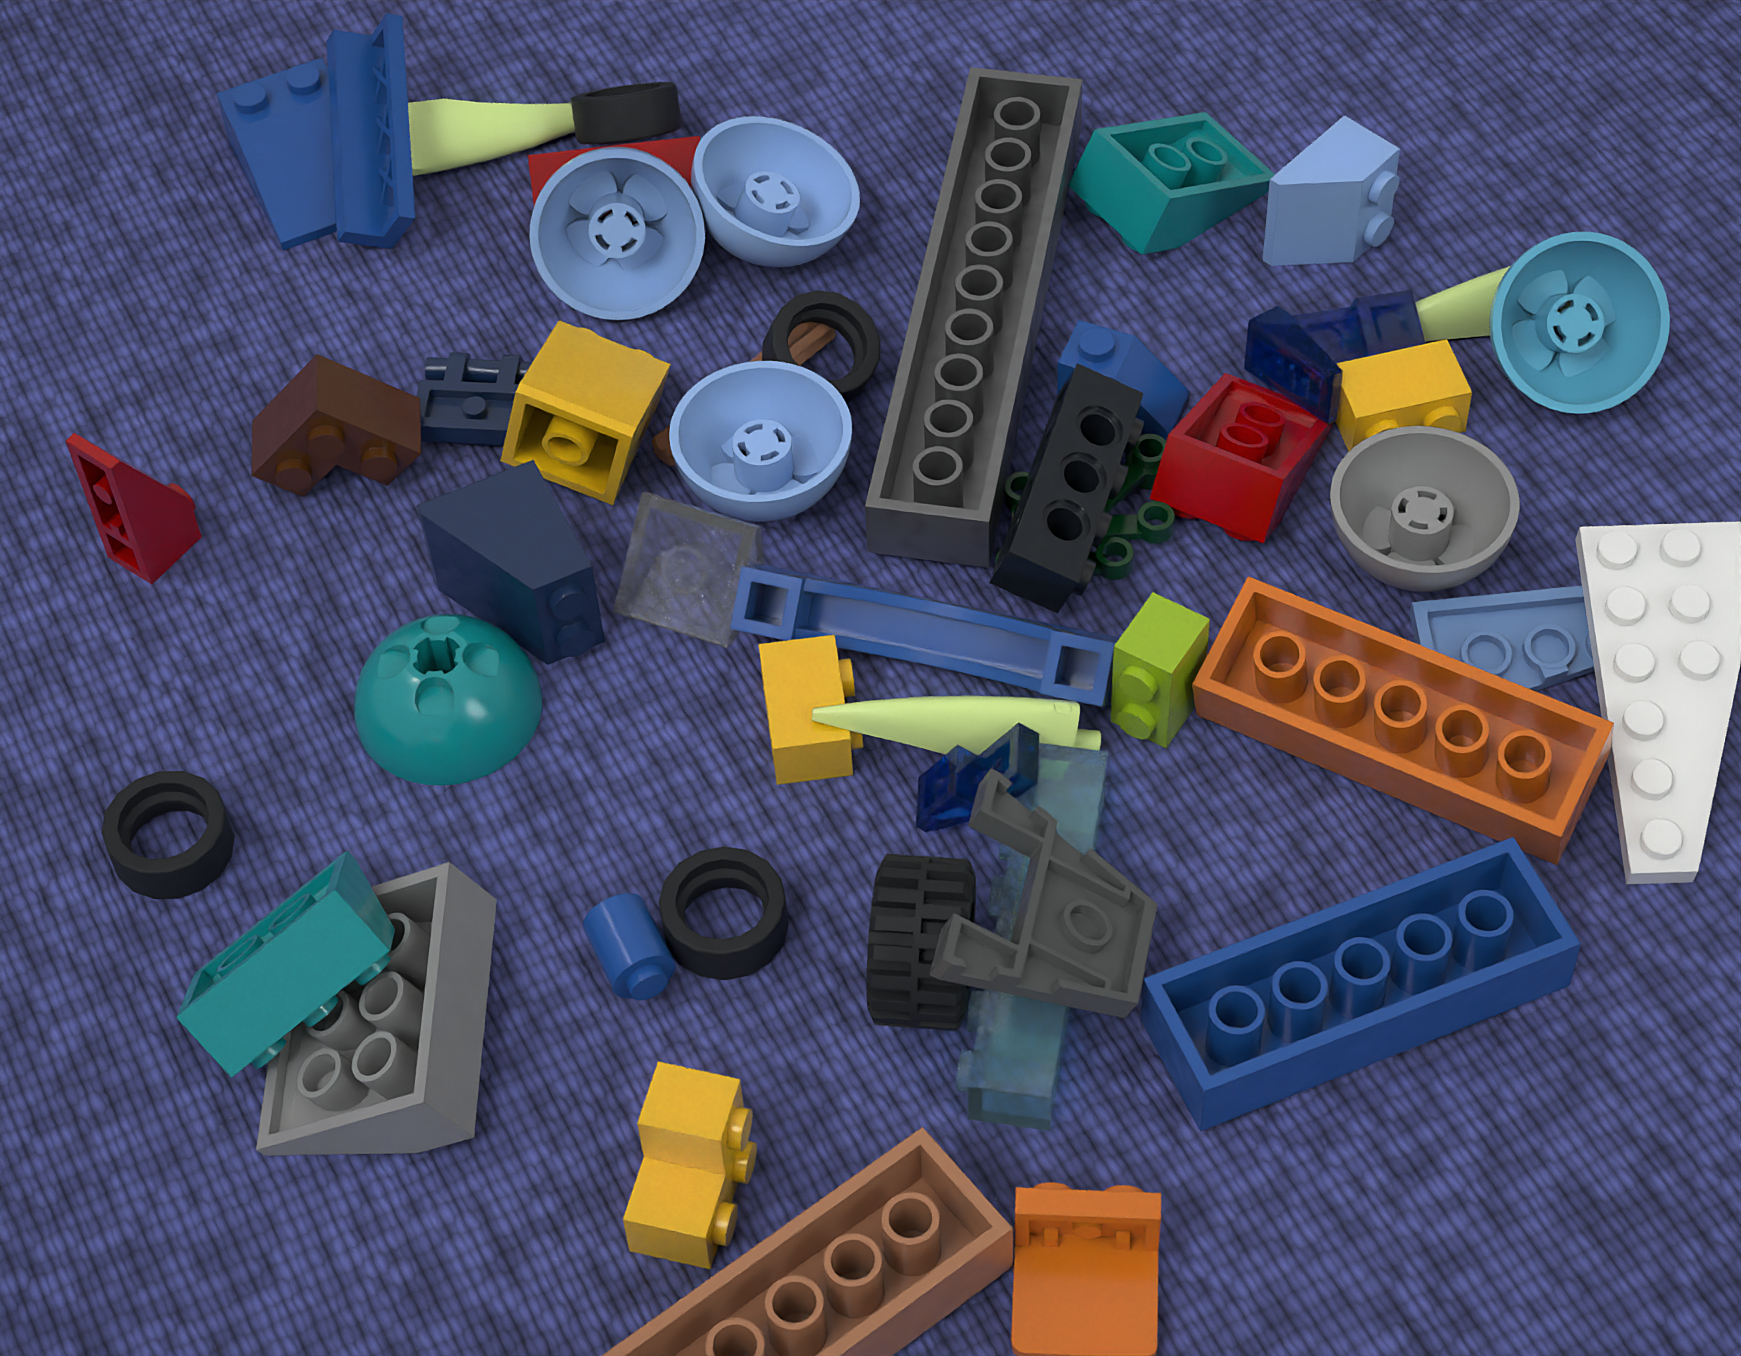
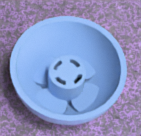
[691,116,860,267]
[530,147,705,320]
[669,361,852,522]

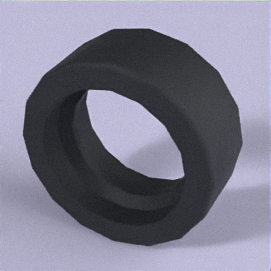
[570,82,682,144]
[762,290,881,404]
[101,771,235,899]
[659,846,789,980]

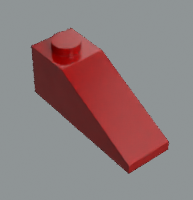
[65,433,202,585]

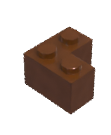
[251,354,421,497]

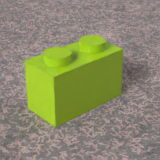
[1111,592,1210,748]

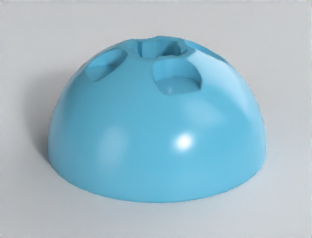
[1489,232,1670,414]

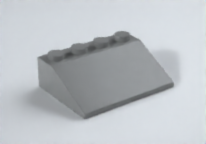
[256,862,497,1156]

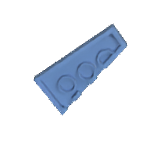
[1409,585,1595,691]

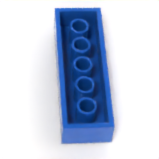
[1141,837,1581,1132]

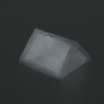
[613,492,764,648]

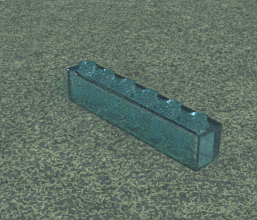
[956,742,1108,1131]

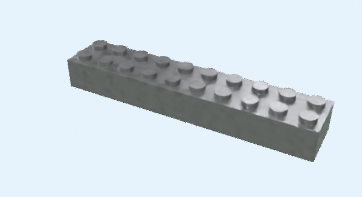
[865,67,1083,568]

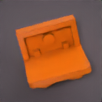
[1011,1182,1161,1356]

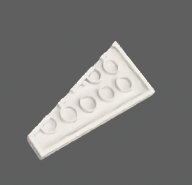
[1575,521,1741,884]

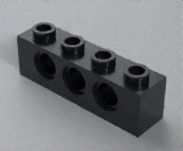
[989,363,1144,614]

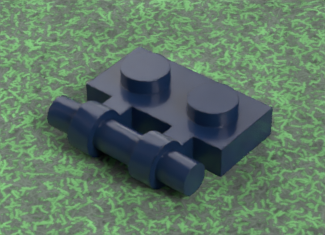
[416,352,532,445]

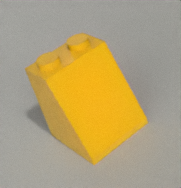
[500,320,671,505]

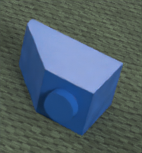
[1057,320,1190,441]

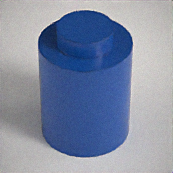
[583,893,676,1001]

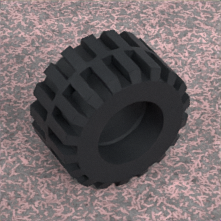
[866,854,976,1031]

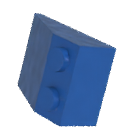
[216,57,337,251]

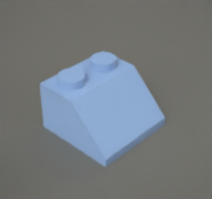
[1263,115,1400,266]

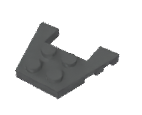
[929,768,1158,1018]

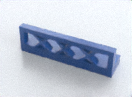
[326,13,415,249]

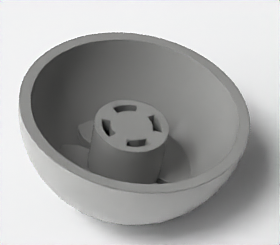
[1330,426,1520,592]

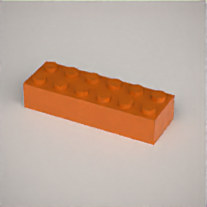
[1192,576,1614,865]

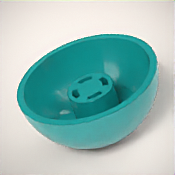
[354,614,542,786]

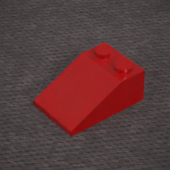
[1149,373,1336,544]

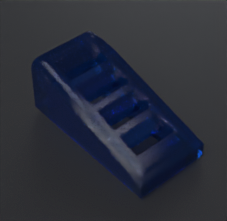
[1244,306,1343,424]

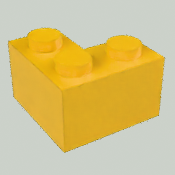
[623,1061,757,1270]

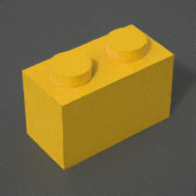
[1327,339,1472,451]
[758,635,863,785]

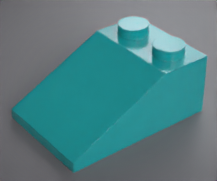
[1068,112,1275,255]

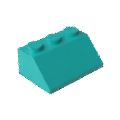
[176,850,395,1078]

